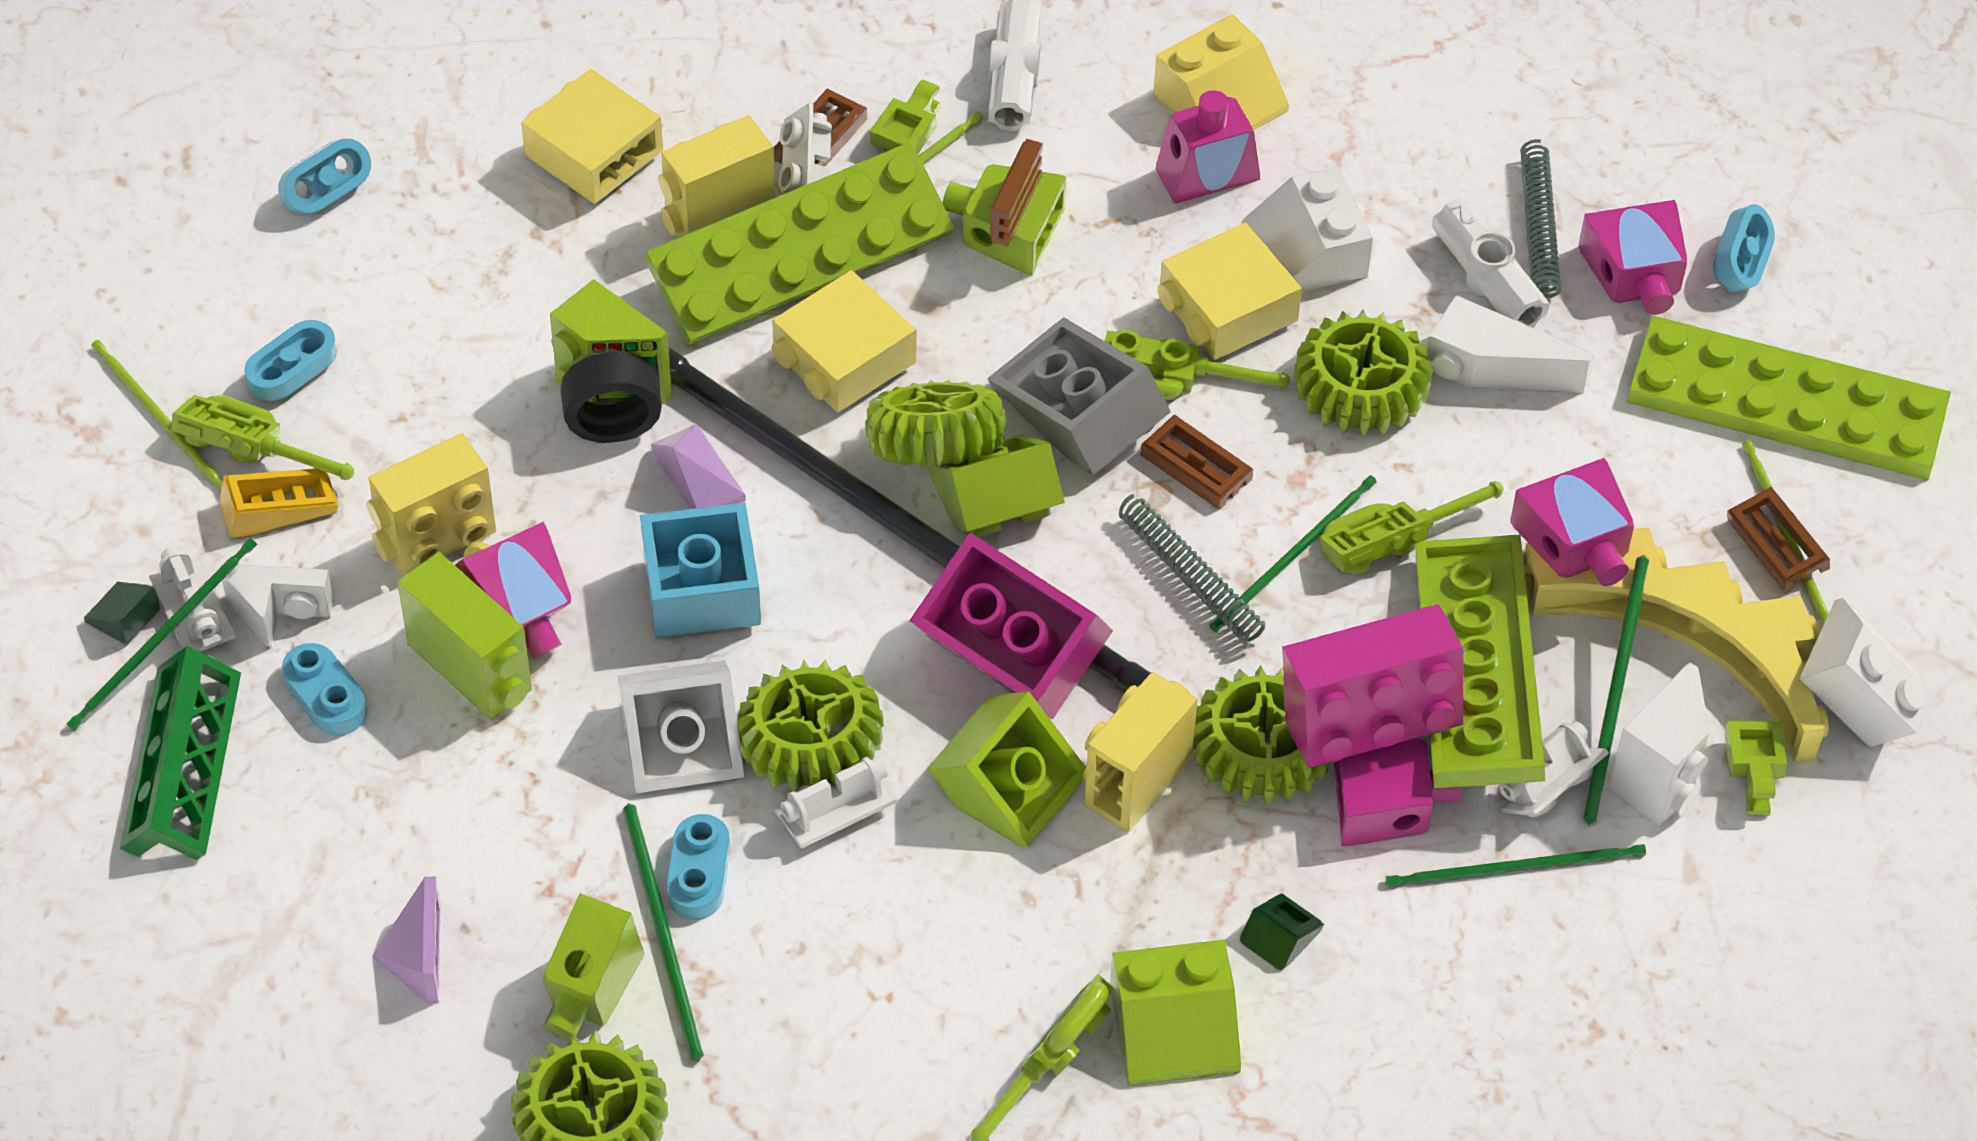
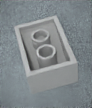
[987,317,1171,475]

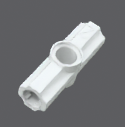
[988,0,1041,132]
[1432,198,1549,328]

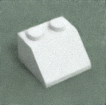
[1241,166,1373,293]
[1799,598,1934,748]
[618,660,744,794]
[1608,662,1710,826]

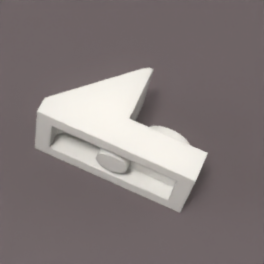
[221,563,334,647]

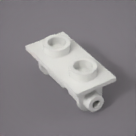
[778,103,832,195]
[149,546,236,652]
[1499,721,1609,817]
[775,757,897,849]

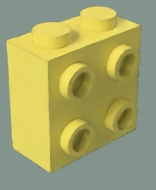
[521,68,663,205]
[658,115,776,237]
[1157,222,1302,360]
[771,270,917,413]
[366,432,496,577]
[1083,671,1198,833]

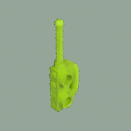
[1105,329,1290,401]
[171,395,355,480]
[1319,481,1504,574]
[971,974,1115,1141]

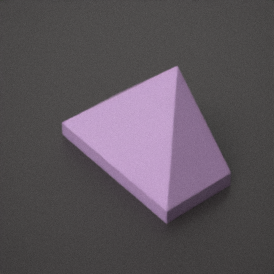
[651,424,746,509]
[372,876,441,1003]

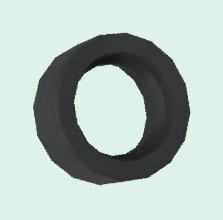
[560,352,662,443]

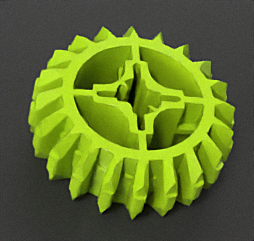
[1294,309,1433,437]
[865,380,1006,467]
[738,659,884,792]
[1193,665,1332,806]
[511,1030,668,1141]

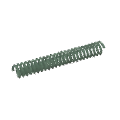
[1520,139,1561,298]
[1119,494,1266,648]

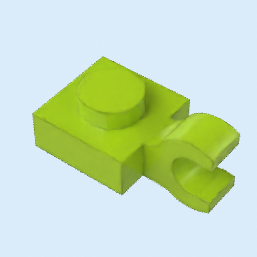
[869,79,940,153]
[1725,720,1788,815]

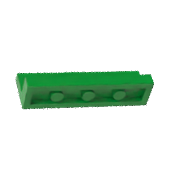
[120,646,241,860]

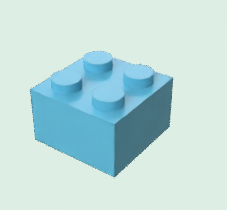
[640,503,761,638]

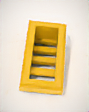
[220,468,338,538]

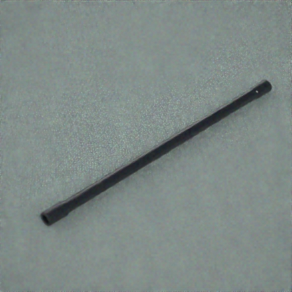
[668,347,1151,693]

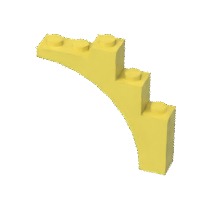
[1523,527,1829,762]

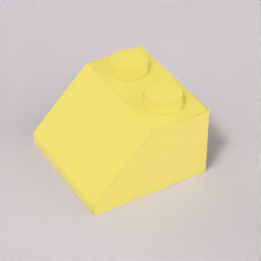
[1153,14,1289,130]

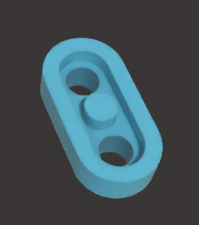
[278,138,371,214]
[1713,204,1775,292]
[244,320,337,401]
[282,643,367,735]
[667,814,730,920]

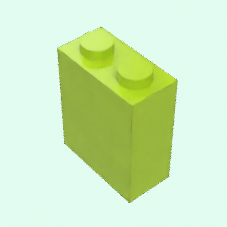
[397,551,532,720]

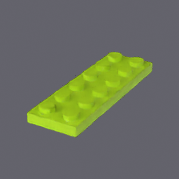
[644,141,955,346]
[1627,315,1951,480]
[1415,534,1545,788]

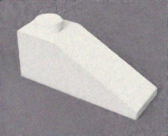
[1427,295,1594,393]

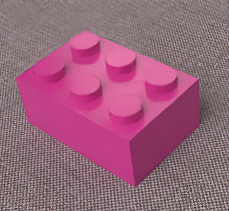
[909,533,1113,720]
[1282,604,1463,768]

